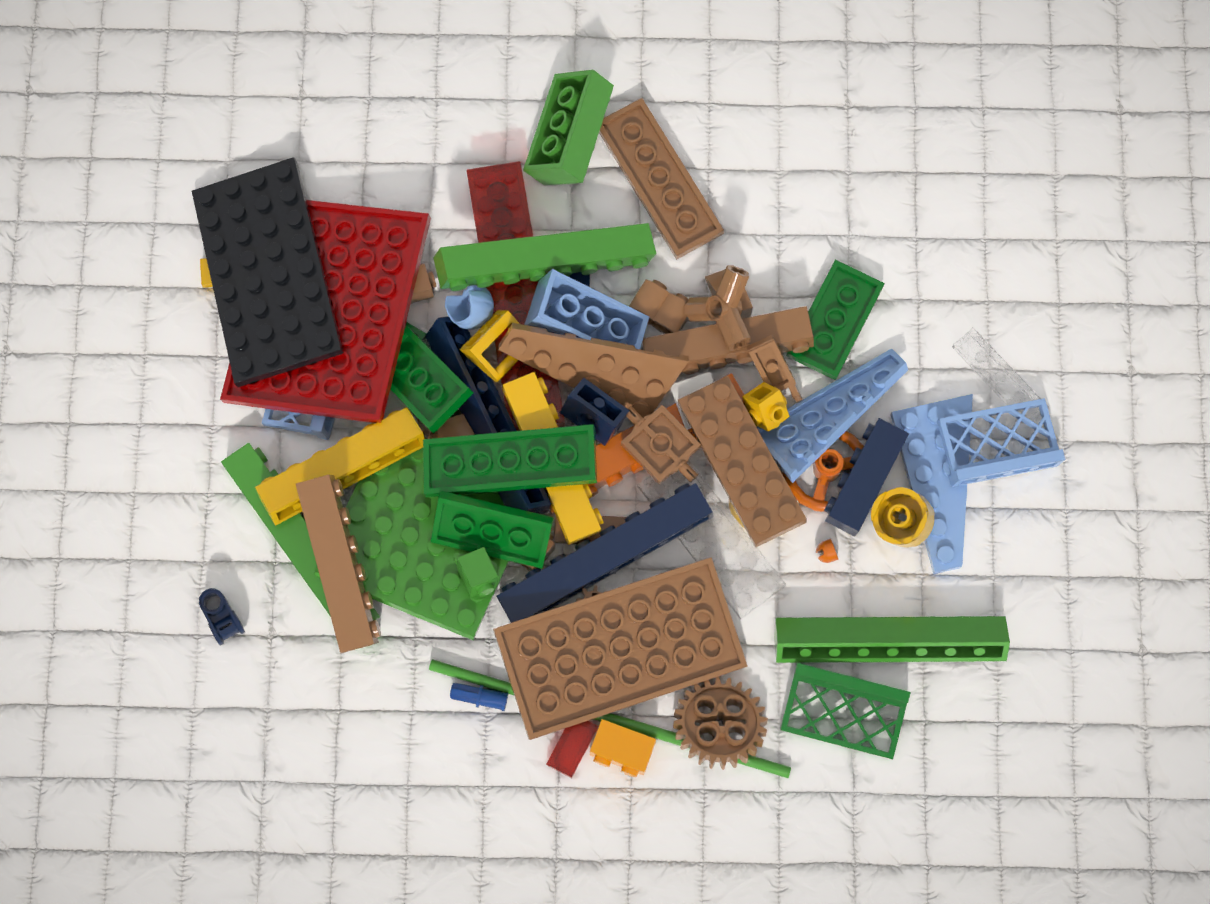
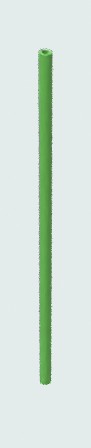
[429,659,791,778]

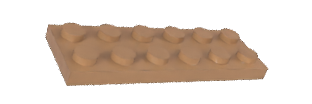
[599,98,724,260]
[678,376,807,548]

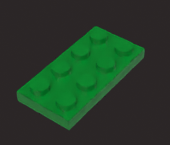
[786,259,885,380]
[390,327,474,434]
[431,491,554,569]

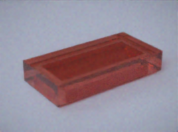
[546,721,599,779]

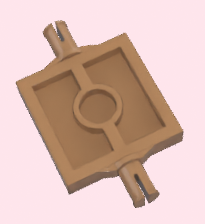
[621,405,701,485]

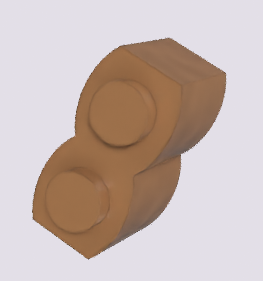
[629,279,689,334]

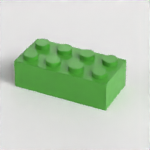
[523,69,614,186]

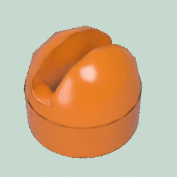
[815,538,839,563]

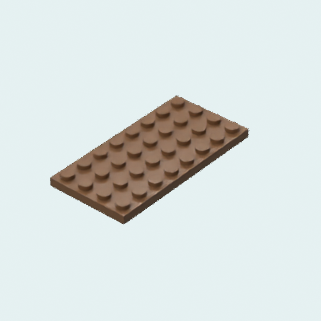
[493,557,748,740]

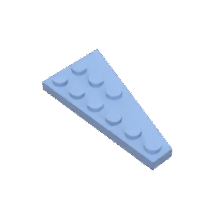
[757,349,908,483]
[891,394,973,574]

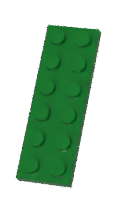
[423,424,597,497]

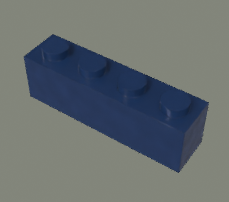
[824,418,909,537]

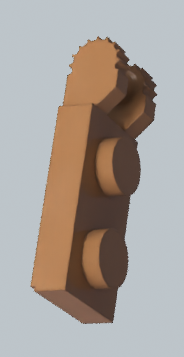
[747,335,802,407]

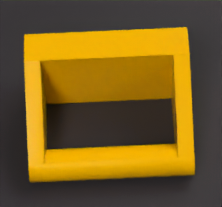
[460,310,520,382]

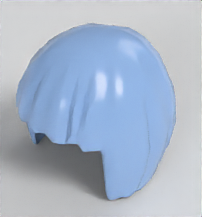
[445,285,494,330]

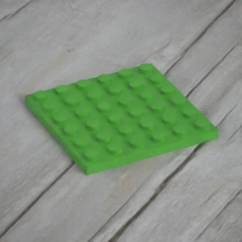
[314,448,509,641]

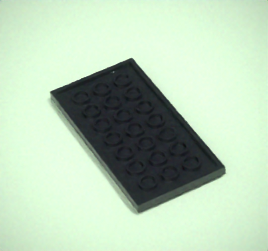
[191,157,344,387]

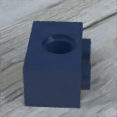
[560,378,630,446]

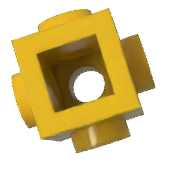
[742,382,790,432]

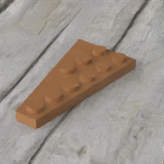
[498,323,689,418]

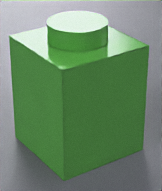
[457,547,498,597]

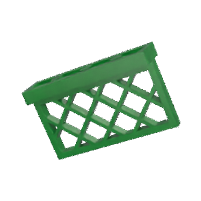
[780,663,911,760]

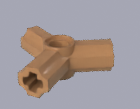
[684,265,751,351]

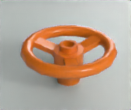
[782,431,864,512]

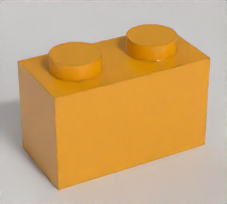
[590,719,656,777]

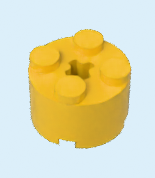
[871,487,935,547]

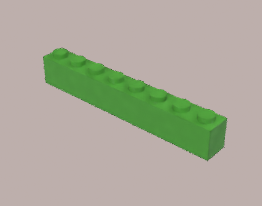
[433,223,657,291]
[221,443,380,620]
[774,616,1010,663]

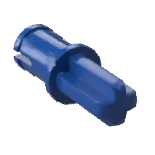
[450,682,508,711]

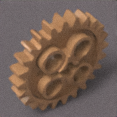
[673,677,768,770]

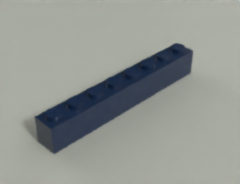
[425,316,552,515]
[496,483,714,623]

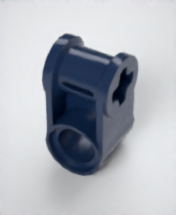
[199,588,246,646]

